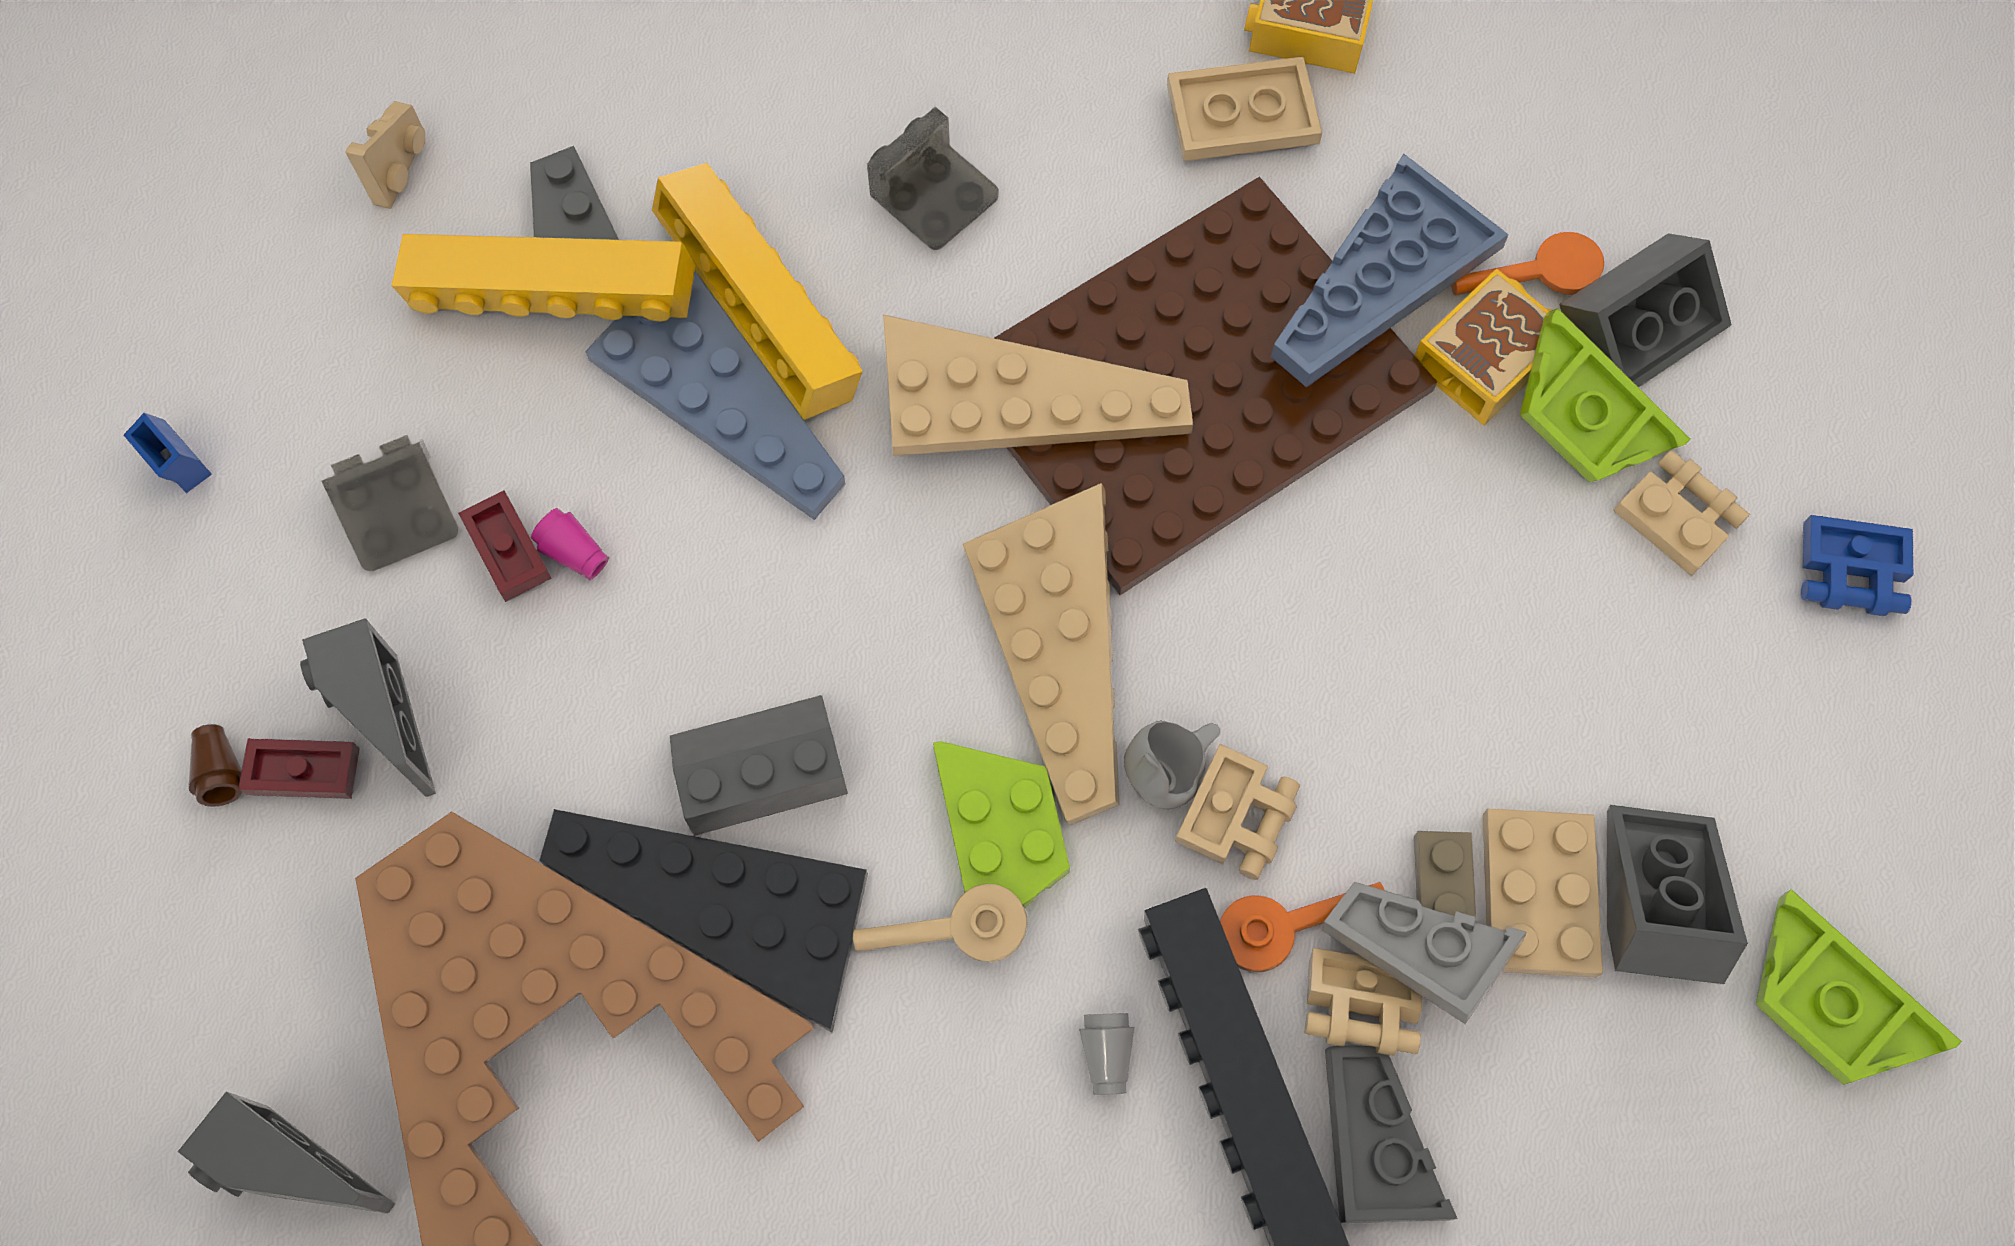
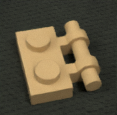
[1613,450,1750,576]
[1175,744,1300,880]
[1304,947,1422,1056]

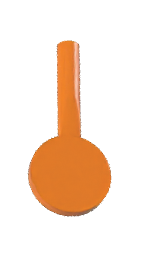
[1451,232,1604,295]
[1220,882,1384,972]

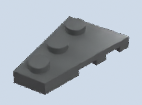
[530,146,619,240]
[1325,1046,1458,1223]

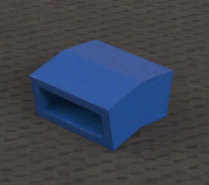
[123,413,212,493]

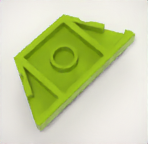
[1520,308,1691,482]
[933,741,1070,908]
[1755,889,1962,1085]

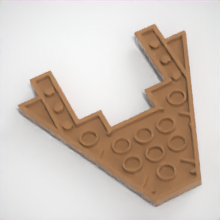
[355,811,814,1246]

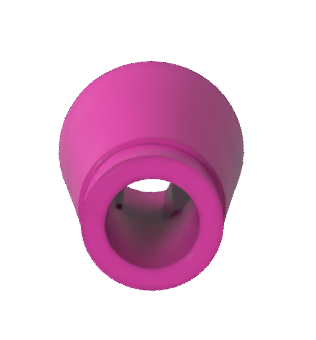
[531,508,609,580]

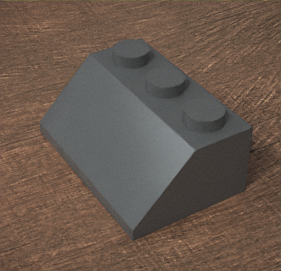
[1559,233,1732,387]
[670,695,848,836]

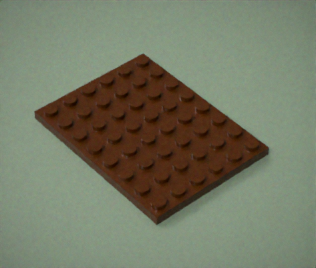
[994,176,1437,595]

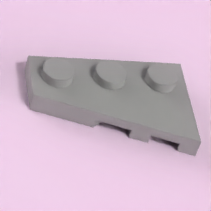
[1322,882,1527,1024]

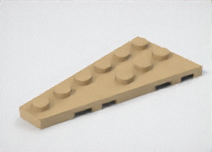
[883,315,1193,456]
[963,483,1120,825]

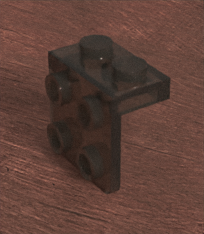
[867,107,999,250]
[321,435,459,571]

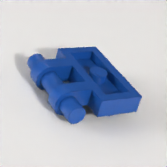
[1801,515,1914,616]

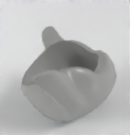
[1124,720,1220,810]

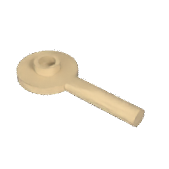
[853,884,1028,962]

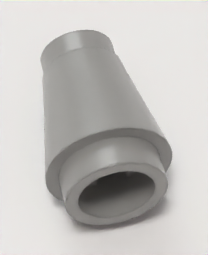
[1079,1013,1135,1095]

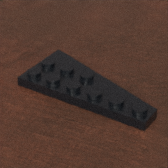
[539,809,868,1033]

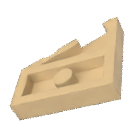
[345,101,425,209]

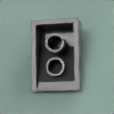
[300,618,436,797]
[1607,805,1748,984]
[178,1091,395,1214]

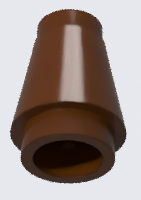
[189,724,242,807]

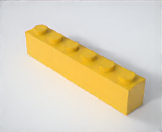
[652,163,863,420]
[391,234,696,321]

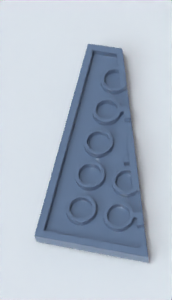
[1271,154,1509,387]
[585,272,845,520]

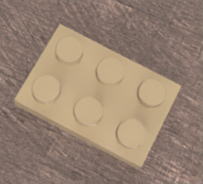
[1167,57,1322,161]
[1483,808,1603,978]

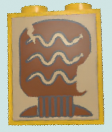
[1244,0,1373,74]
[1414,269,1552,426]

